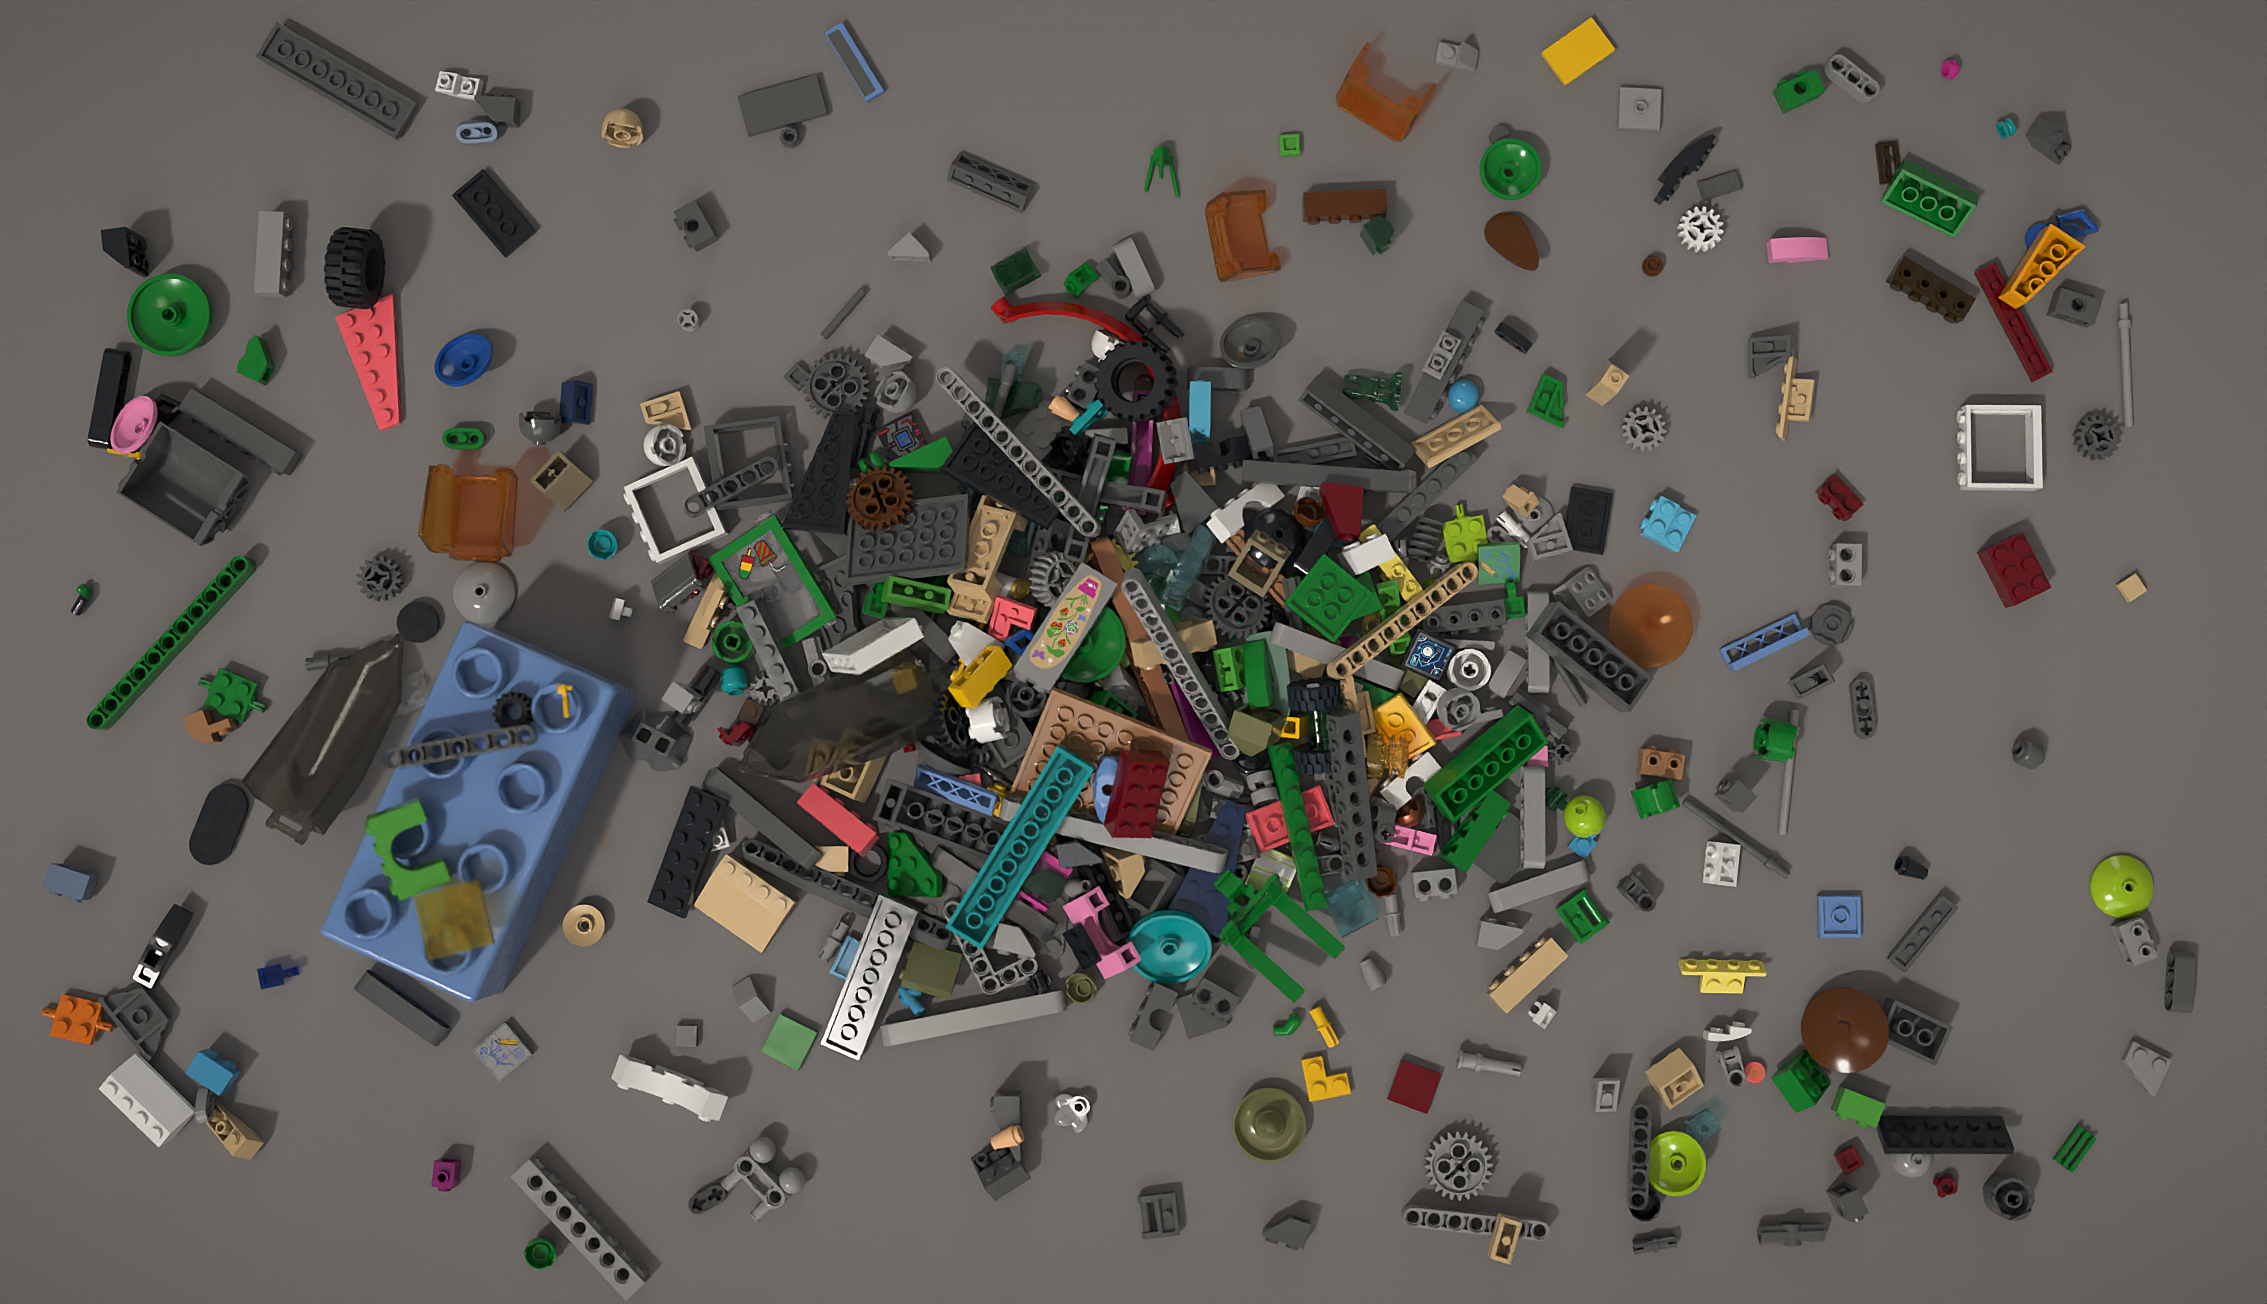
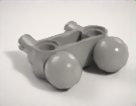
[721,1137,805,1222]

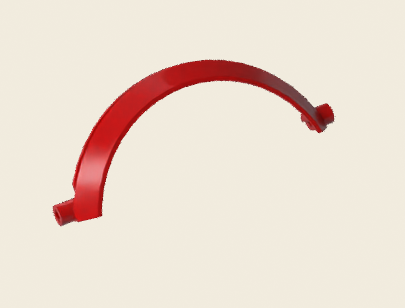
[991,297,1181,512]

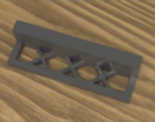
[947,152,1035,213]

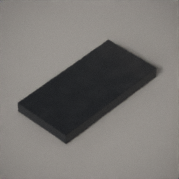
[452,169,537,258]

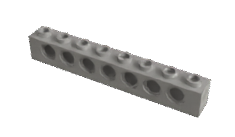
[511,1156,649,1301]

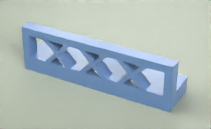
[1719,614,1810,672]
[913,764,1000,816]

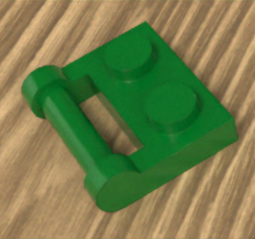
[1554,888,1610,944]

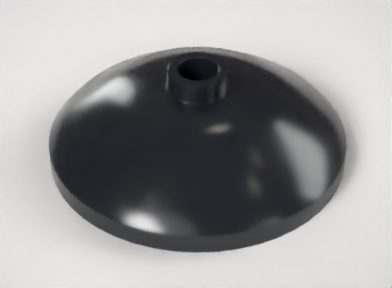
[1244,508,1306,569]

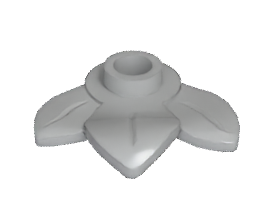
[1054,1093,1091,1133]

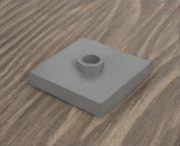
[1617,87,1661,131]

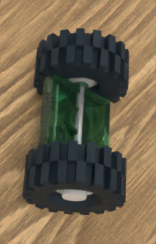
[1287,677,1341,775]

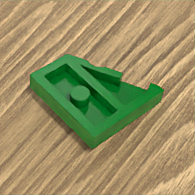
[1526,374,1565,428]

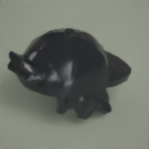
[1047,426,1085,475]

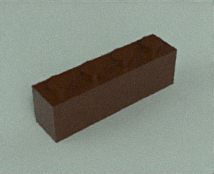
[1302,189,1387,225]

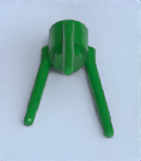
[1144,147,1180,198]

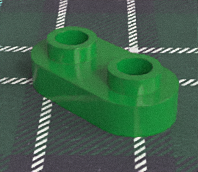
[442,428,486,450]

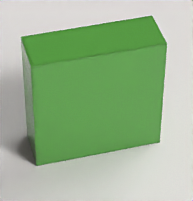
[1279,134,1301,157]

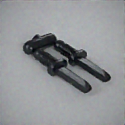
[1125,297,1185,353]

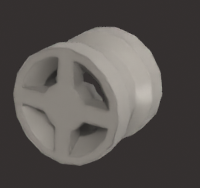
[677,309,701,332]

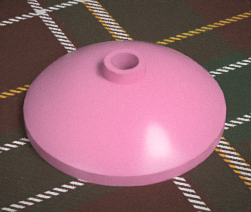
[110,396,158,454]

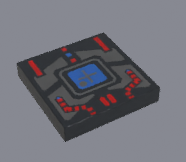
[875,412,928,462]

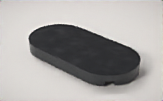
[189,784,249,865]

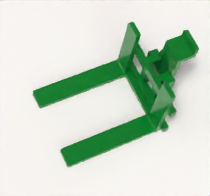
[1214,869,1345,1003]

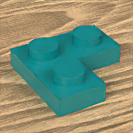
[1069,399,1110,436]

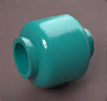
[720,664,748,696]

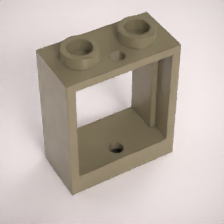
[1228,529,1292,597]

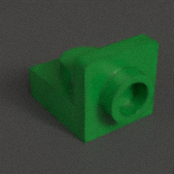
[1063,262,1099,298]

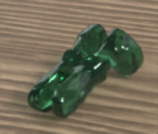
[1342,372,1403,411]

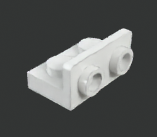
[1703,841,1741,887]

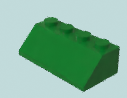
[1880,158,1978,238]

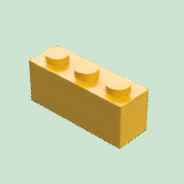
[948,645,1013,708]

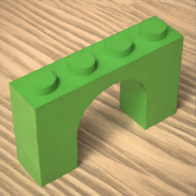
[364,797,451,901]

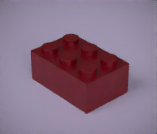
[1977,532,2052,608]

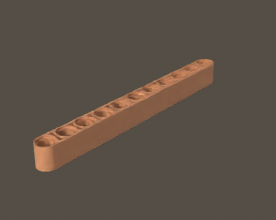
[1086,537,1190,741]

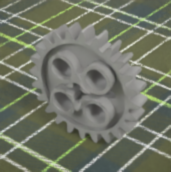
[1423,1130,1493,1201]

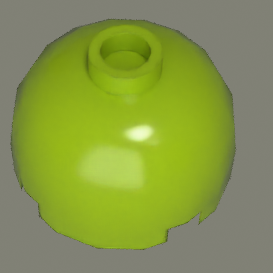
[1563,795,1607,838]

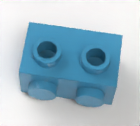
[184,1049,241,1096]

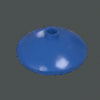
[434,333,493,387]

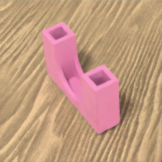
[1063,886,1142,979]

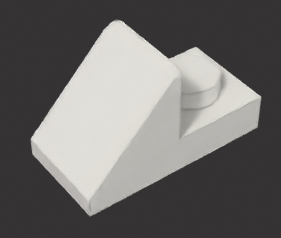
[1412,679,1447,725]

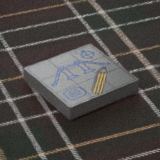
[473,1022,534,1082]

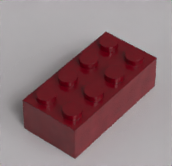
[1104,750,1170,838]

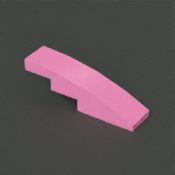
[1373,825,1437,856]

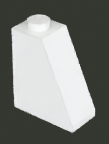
[948,621,1005,667]

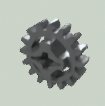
[2073,415,2121,461]
[357,556,404,601]

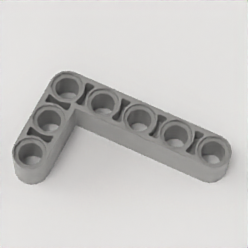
[943,898,1038,995]

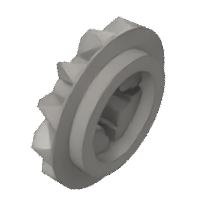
[749,672,780,706]

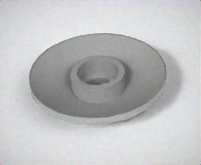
[1512,496,1554,537]

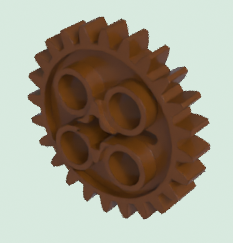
[846,466,914,532]

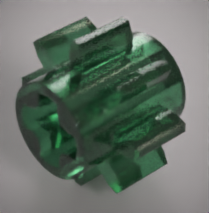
[1545,786,1568,812]

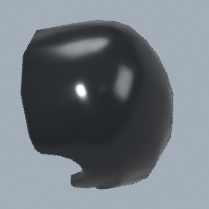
[1628,1189,1661,1222]

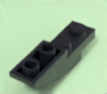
[1653,134,1716,205]
[132,904,194,988]

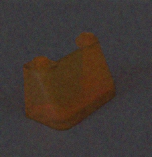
[1205,190,1281,282]

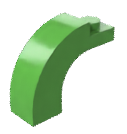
[1376,579,1410,656]

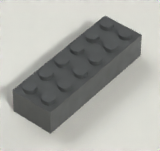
[1526,601,1654,713]

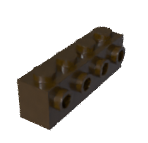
[1885,256,1976,324]

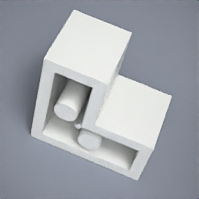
[1337,533,1396,576]

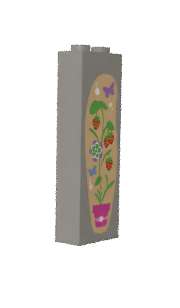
[1013,562,1118,694]

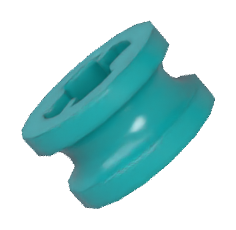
[1996,118,2016,139]

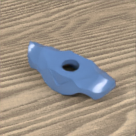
[1092,756,1119,824]

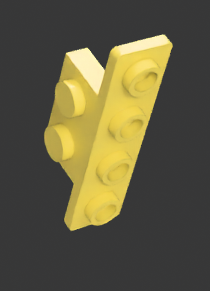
[1358,524,1423,602]
[1678,958,1767,993]

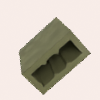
[899,941,963,1000]

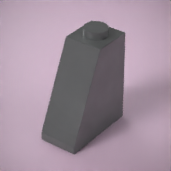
[1240,406,1274,462]
[1170,471,1219,537]

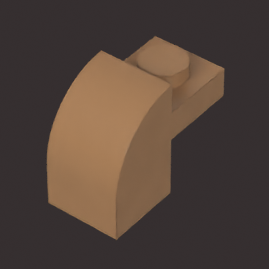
[183,710,238,743]

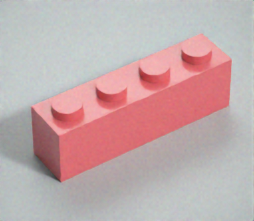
[797,783,879,857]

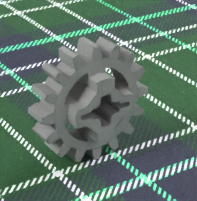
[1620,407,1667,453]

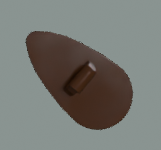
[1484,213,1539,271]

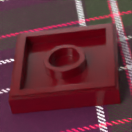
[1387,1059,1441,1114]

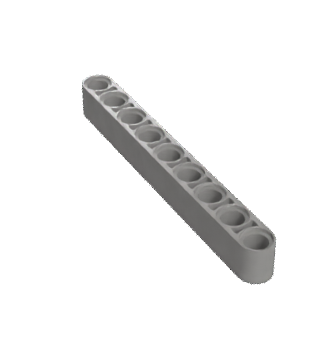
[880,989,1067,1047]

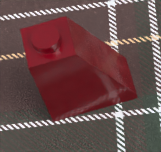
[1319,482,1364,542]

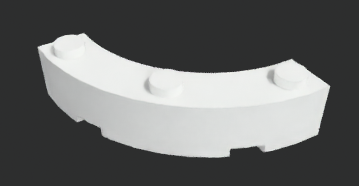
[611,1054,728,1122]

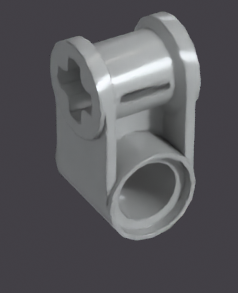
[1715,1046,1747,1088]

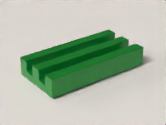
[2053,1125,2097,1173]

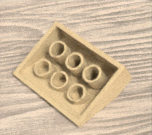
[694,854,798,953]

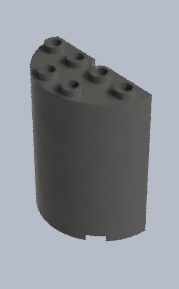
[116,422,250,546]

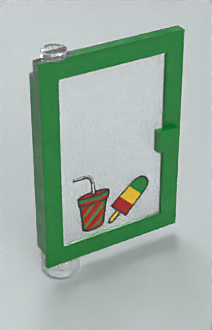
[708,510,838,649]

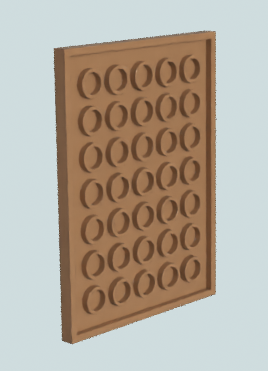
[1009,687,1212,835]

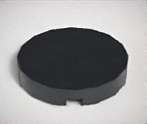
[397,602,440,643]

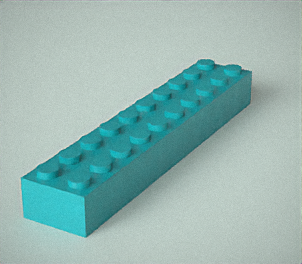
[945,743,1095,950]

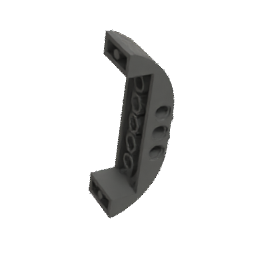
[872,778,1033,876]

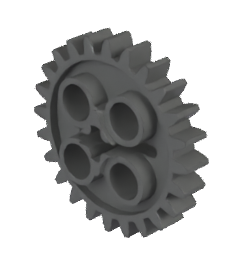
[802,353,870,419]
[1202,573,1270,640]

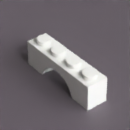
[1207,483,1285,543]

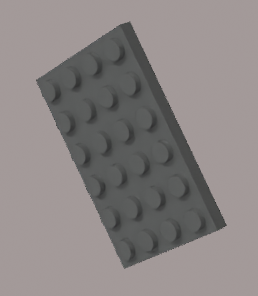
[844,494,971,586]

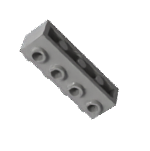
[254,211,293,298]

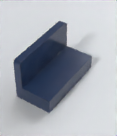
[559,380,593,425]

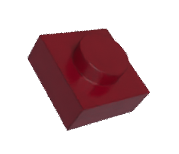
[1833,1145,1864,1175]

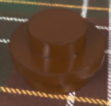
[1642,256,1663,277]

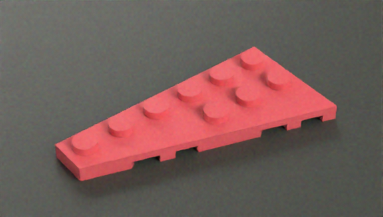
[335,294,402,431]

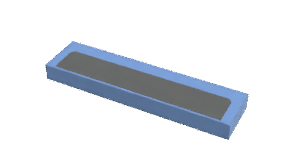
[824,22,884,103]

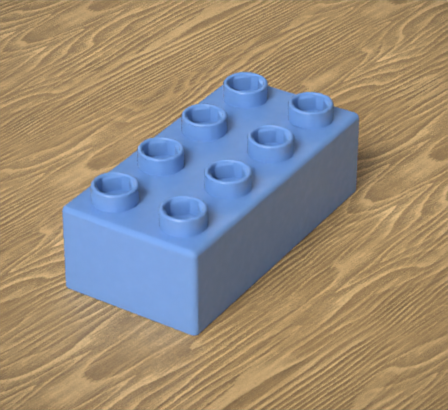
[321,621,637,1002]

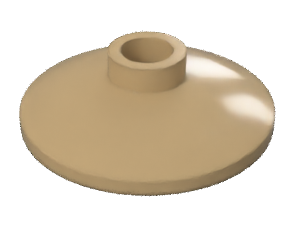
[563,904,605,947]

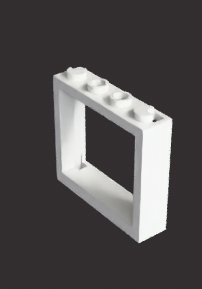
[1956,405,2043,491]
[623,457,729,565]
[822,617,924,674]

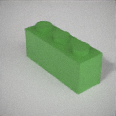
[881,576,951,614]

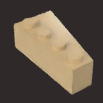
[1130,615,1217,670]

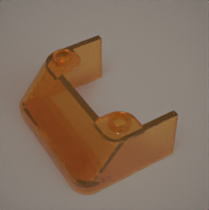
[1335,42,1437,142]

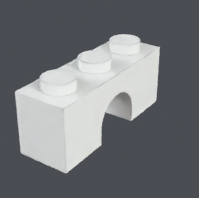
[1378,752,1442,811]

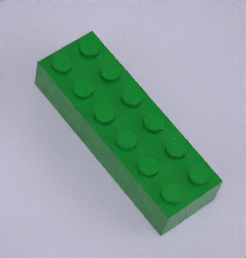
[1422,705,1549,823]

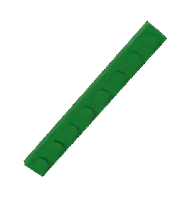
[1268,742,1328,912]

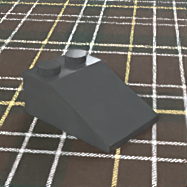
[990,1091,1023,1161]

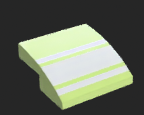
[1244,848,1296,894]

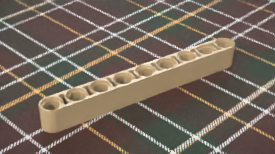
[1327,563,1478,679]

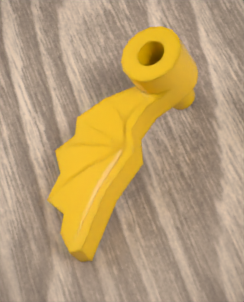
[107,448,142,460]
[557,684,573,718]

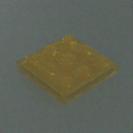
[413,879,495,961]

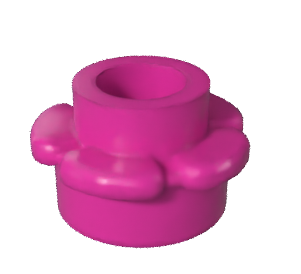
[1941,59,1960,80]

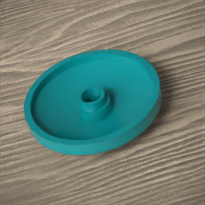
[1127,910,1212,984]

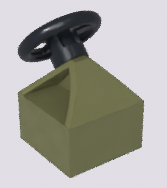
[1227,703,1287,775]

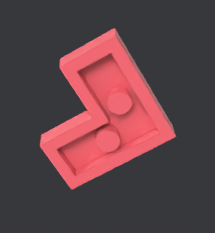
[987,595,1037,642]

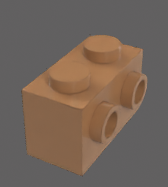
[1636,745,1685,780]

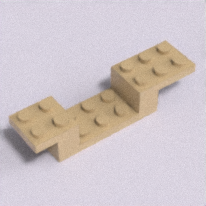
[947,470,1041,624]

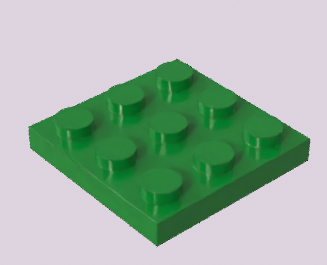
[1283,554,1373,643]

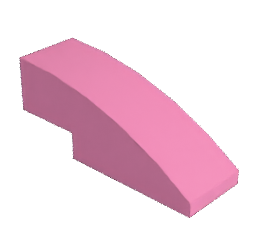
[1766,237,1829,263]

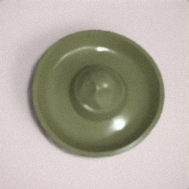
[1232,1088,1306,1162]

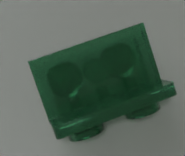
[990,248,1041,296]

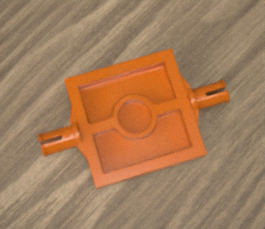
[41,994,115,1045]

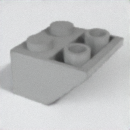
[993,921,1037,960]

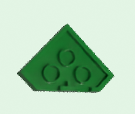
[888,833,942,897]

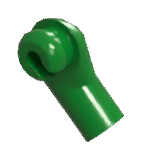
[1273,1013,1301,1036]

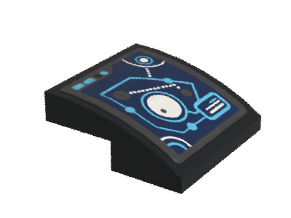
[1399,627,1458,684]

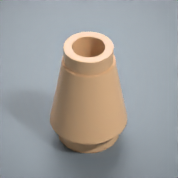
[1048,394,1080,422]
[991,1125,1024,1150]

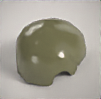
[1065,972,1098,1004]

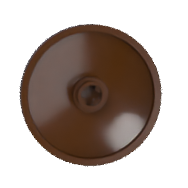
[1801,987,1890,1073]

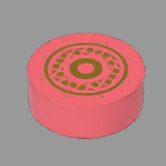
[1744,1061,1765,1083]

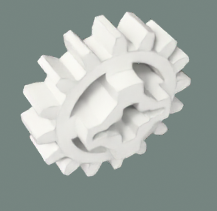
[1677,207,1724,252]

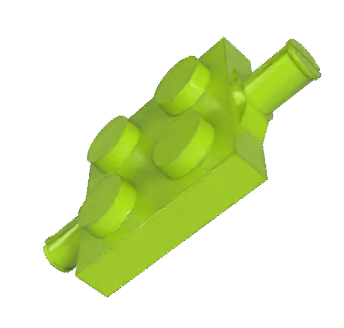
[1441,504,1488,565]

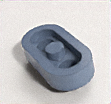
[456,119,499,144]

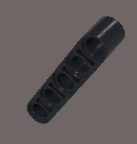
[88,348,132,449]

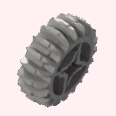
[1029,551,1078,608]

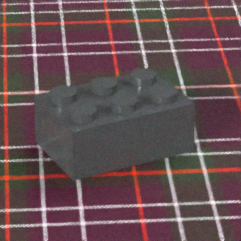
[1882,998,1953,1066]

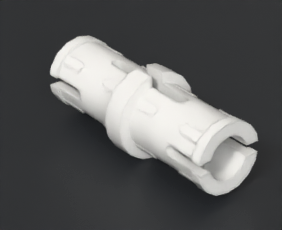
[1496,510,1531,549]

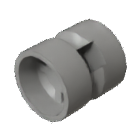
[1246,770,1279,807]

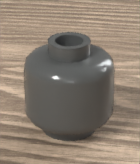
[2012,739,2045,769]

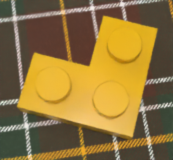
[1301,1055,1351,1102]

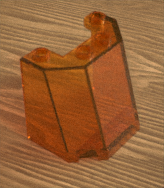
[418,464,518,562]

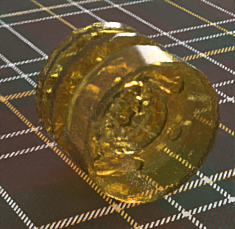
[1367,733,1409,779]

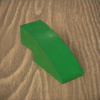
[1244,640,1275,709]

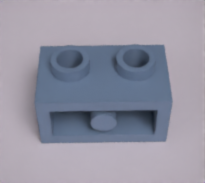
[42,863,99,903]

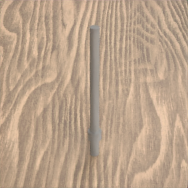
[2117,303,2133,428]
[1778,710,1800,835]

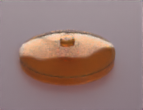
[1608,584,1693,668]

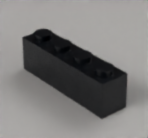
[1076,858,1135,943]

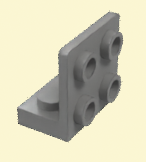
[1113,508,1172,554]

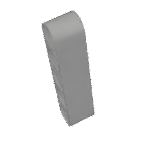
[1525,591,1550,693]
[1520,765,1545,869]
[1487,859,1591,913]

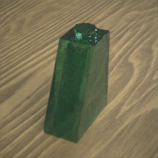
[985,378,1043,422]

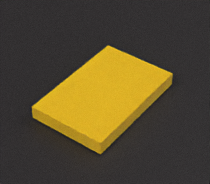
[1541,17,1616,86]
[1372,692,1436,764]

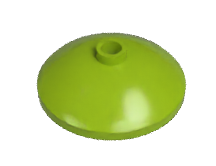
[2089,855,2154,918]
[1643,1131,1707,1196]

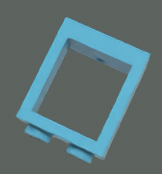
[1188,380,1211,445]

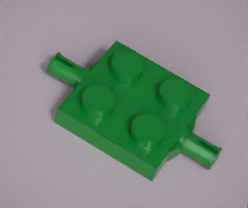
[198,668,267,722]

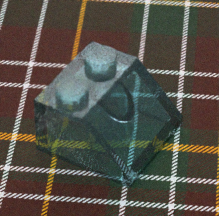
[1325,880,1379,938]

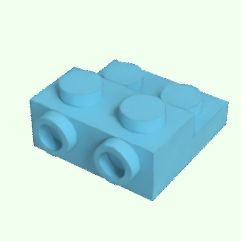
[1639,496,1697,553]

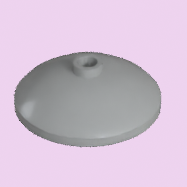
[453,562,516,624]

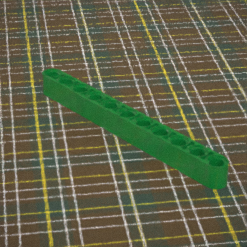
[86,556,256,730]

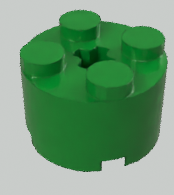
[711,621,756,664]
[1753,718,1797,763]
[1631,779,1681,819]

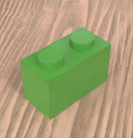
[1831,1086,1885,1129]

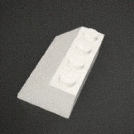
[99,1053,195,1147]

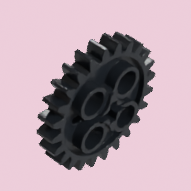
[932,689,978,757]

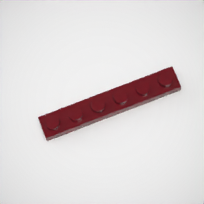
[1974,262,2053,382]

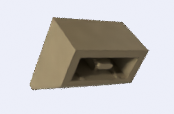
[529,450,594,512]

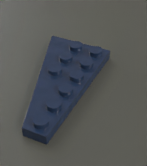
[1168,799,1245,940]

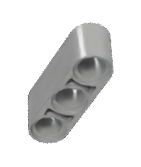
[1823,54,1880,104]
[1112,237,1155,300]

